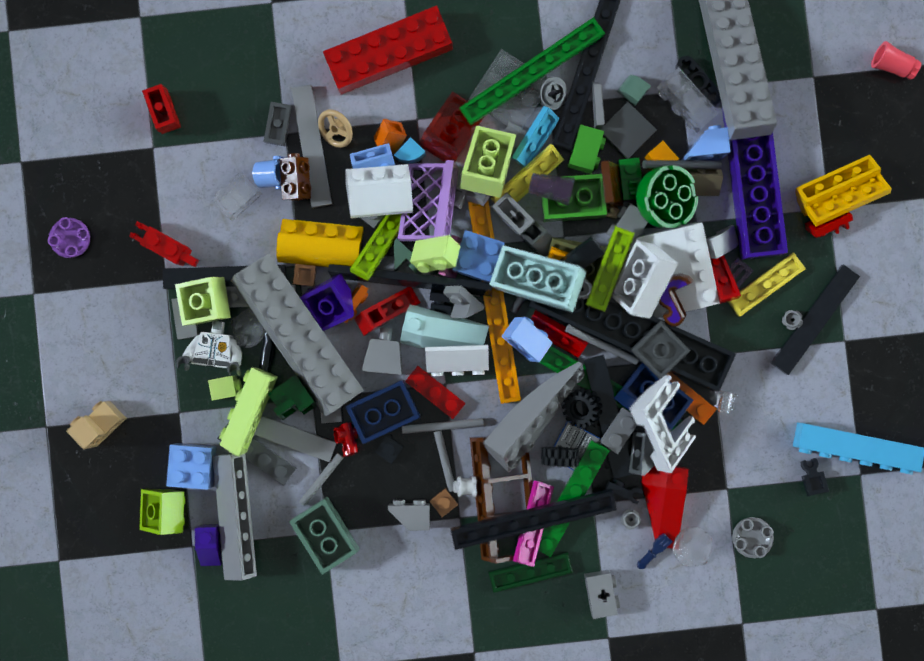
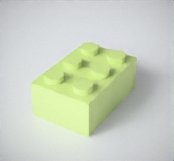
[460,126,516,198]

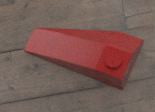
[641,465,688,549]

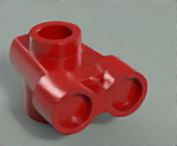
[334,422,358,457]

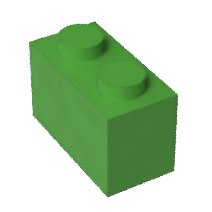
[568,125,606,174]

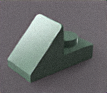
[394,238,422,274]

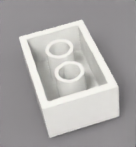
[611,240,678,319]

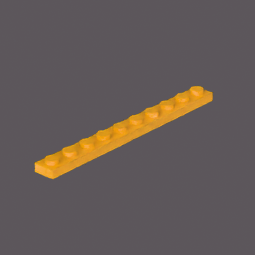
[468,201,521,404]

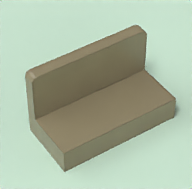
[686,169,723,196]

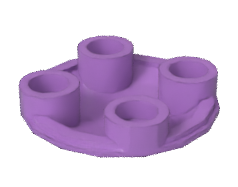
[48,217,90,258]

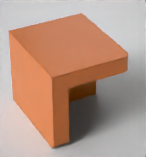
[374,119,407,154]

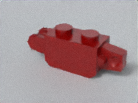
[129,221,200,267]

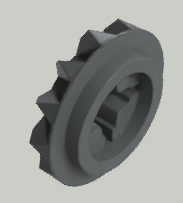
[538,77,567,110]

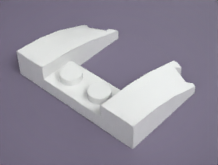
[630,375,696,473]

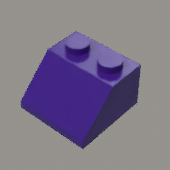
[300,273,354,331]

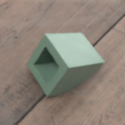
[617,75,651,106]

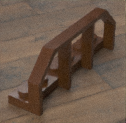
[470,437,532,563]

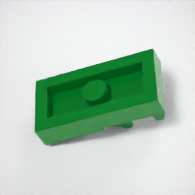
[618,158,642,201]

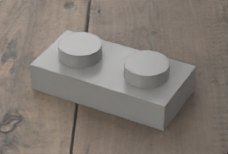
[599,408,637,454]

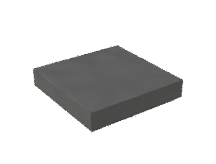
[600,102,657,159]
[631,321,691,380]

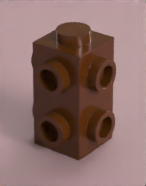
[279,153,311,201]

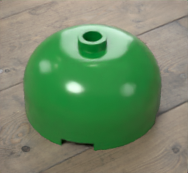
[636,165,698,228]

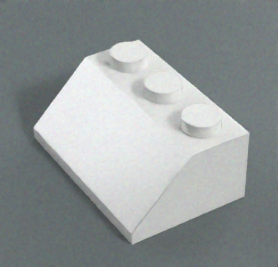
[346,164,413,218]
[425,345,489,376]

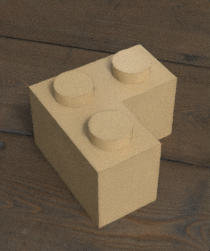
[67,401,127,449]

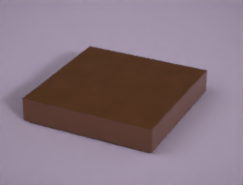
[601,160,624,207]

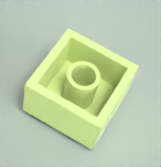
[175,277,231,326]

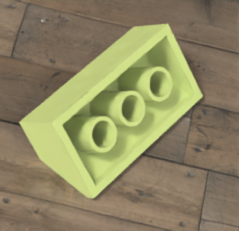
[219,367,278,456]

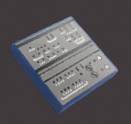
[553,421,602,470]

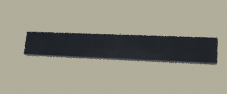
[552,0,621,152]
[328,264,493,297]
[450,489,617,550]

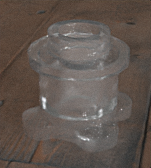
[714,391,739,413]

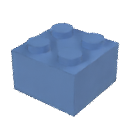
[452,230,505,282]

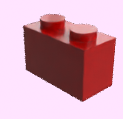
[142,84,181,134]

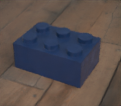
[614,363,693,432]
[345,380,421,444]

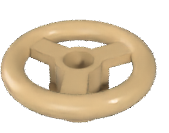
[318,109,353,148]

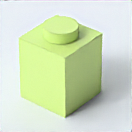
[208,375,242,400]

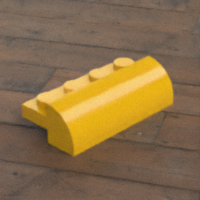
[795,155,892,227]
[276,219,364,267]

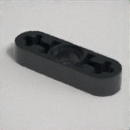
[675,56,721,107]

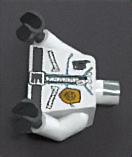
[176,321,242,376]

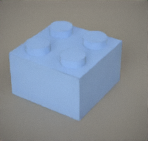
[166,443,217,490]

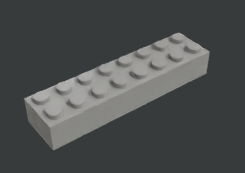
[699,0,777,140]
[231,254,364,416]

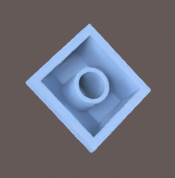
[681,125,731,160]

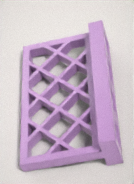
[398,160,459,241]

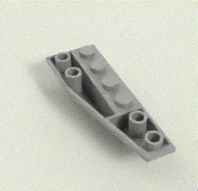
[483,362,584,472]

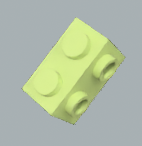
[410,235,460,273]

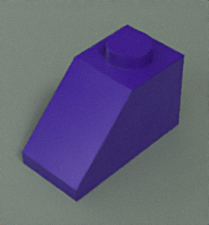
[195,524,222,566]

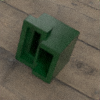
[268,375,317,420]

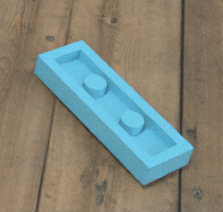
[511,106,560,168]

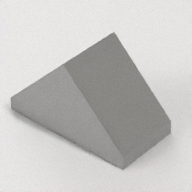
[492,193,535,235]

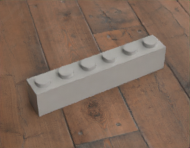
[213,453,257,581]

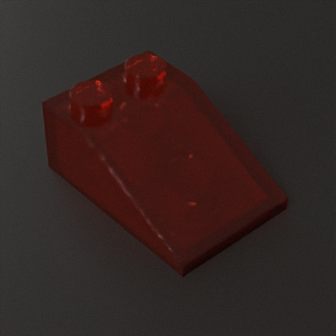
[418,92,484,163]

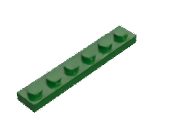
[538,439,610,557]

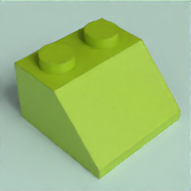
[140,489,185,535]

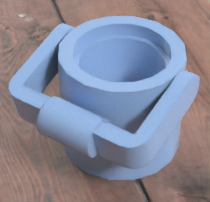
[252,156,285,191]

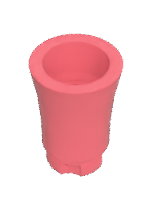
[871,41,922,80]

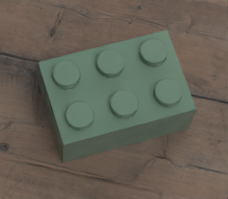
[289,497,360,575]

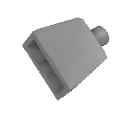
[362,328,402,375]

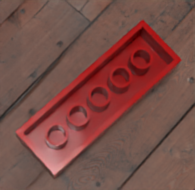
[323,5,453,95]

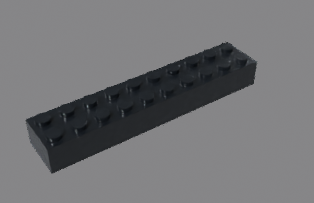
[528,287,736,392]

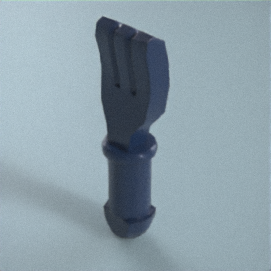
[637,533,673,569]

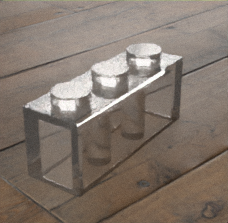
[657,67,719,133]

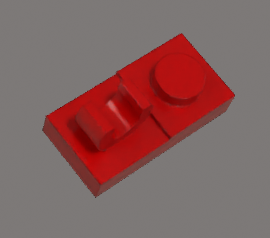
[805,212,853,238]

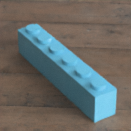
[793,422,924,475]

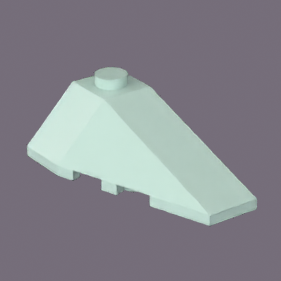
[400,304,489,348]

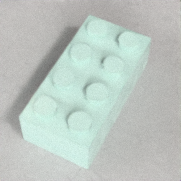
[489,245,586,312]

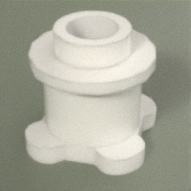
[453,476,477,497]

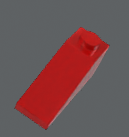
[354,287,421,336]

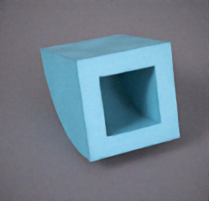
[394,137,426,164]

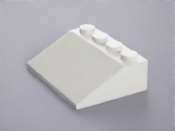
[636,222,720,317]

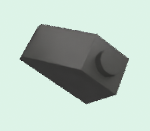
[519,221,552,257]
[629,432,655,476]

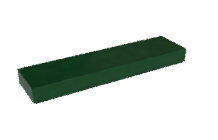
[488,552,573,593]

